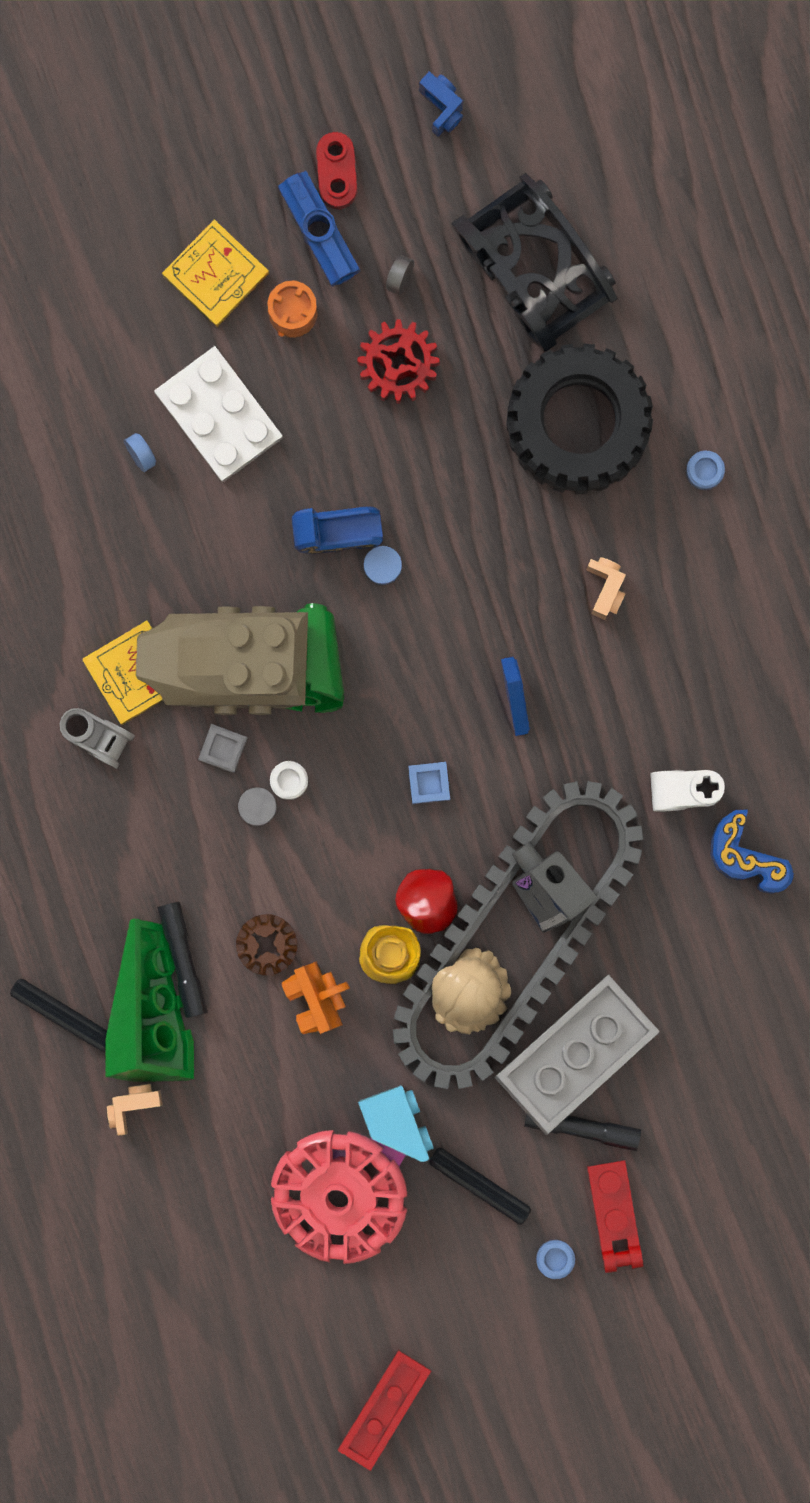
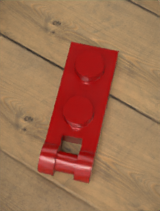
[587,1160,643,1273]

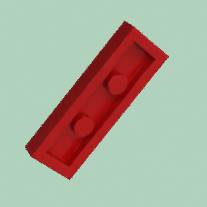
[338,1349,431,1471]

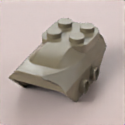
[136,606,308,715]

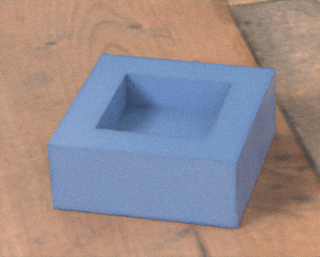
[408,762,450,805]

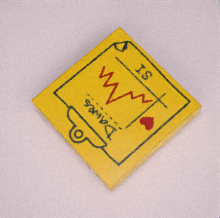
[162,219,269,327]
[82,621,163,725]

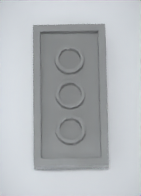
[494,974,660,1135]

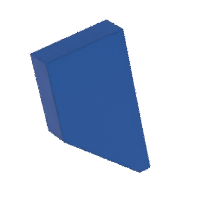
[501,657,530,736]

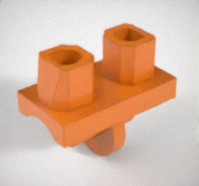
[282,961,350,1034]

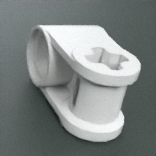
[650,770,725,812]

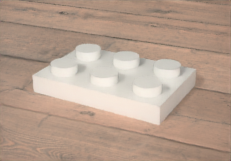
[154,346,283,483]

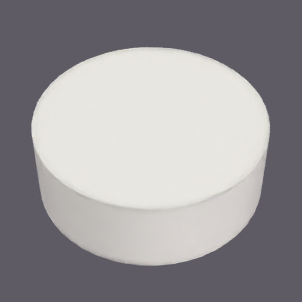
[270,761,308,800]

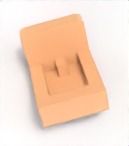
[586,557,626,620]
[107,1084,163,1136]

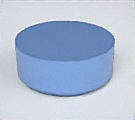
[124,433,156,472]
[686,451,725,490]
[364,546,402,585]
[536,1240,575,1279]

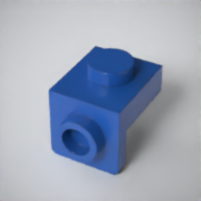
[419,71,464,136]

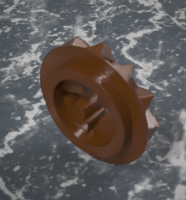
[236,914,297,975]

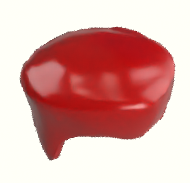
[395,869,458,934]

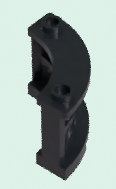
[451,173,618,352]

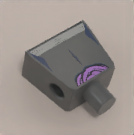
[512,841,598,933]

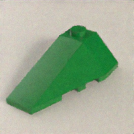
[105,919,194,1082]

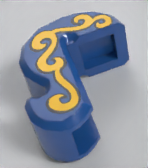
[291,507,383,554]
[710,810,793,894]

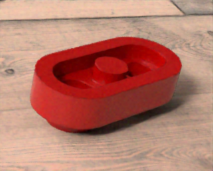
[316,132,357,209]

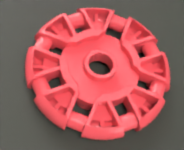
[271,1130,408,1264]

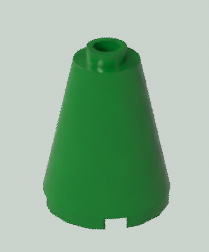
[286,603,345,713]

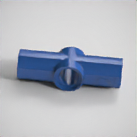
[278,171,360,287]

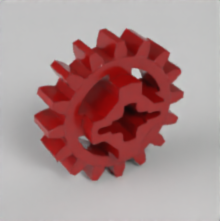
[357,319,440,404]

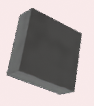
[198,724,247,773]

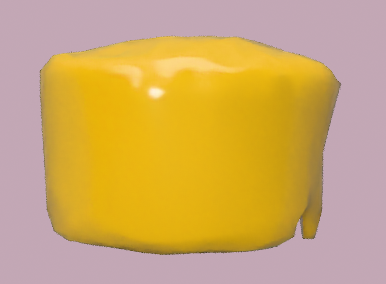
[359,925,421,984]

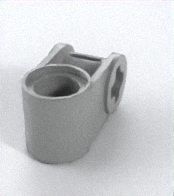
[59,708,135,769]

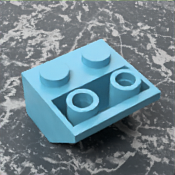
[358,1085,434,1162]

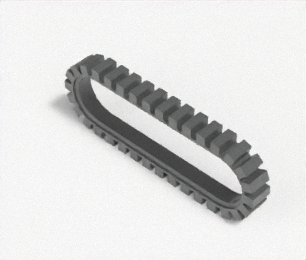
[393,781,643,1089]

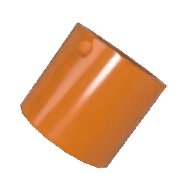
[267,280,318,337]

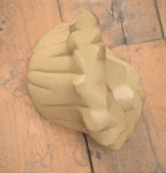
[432,948,511,1035]

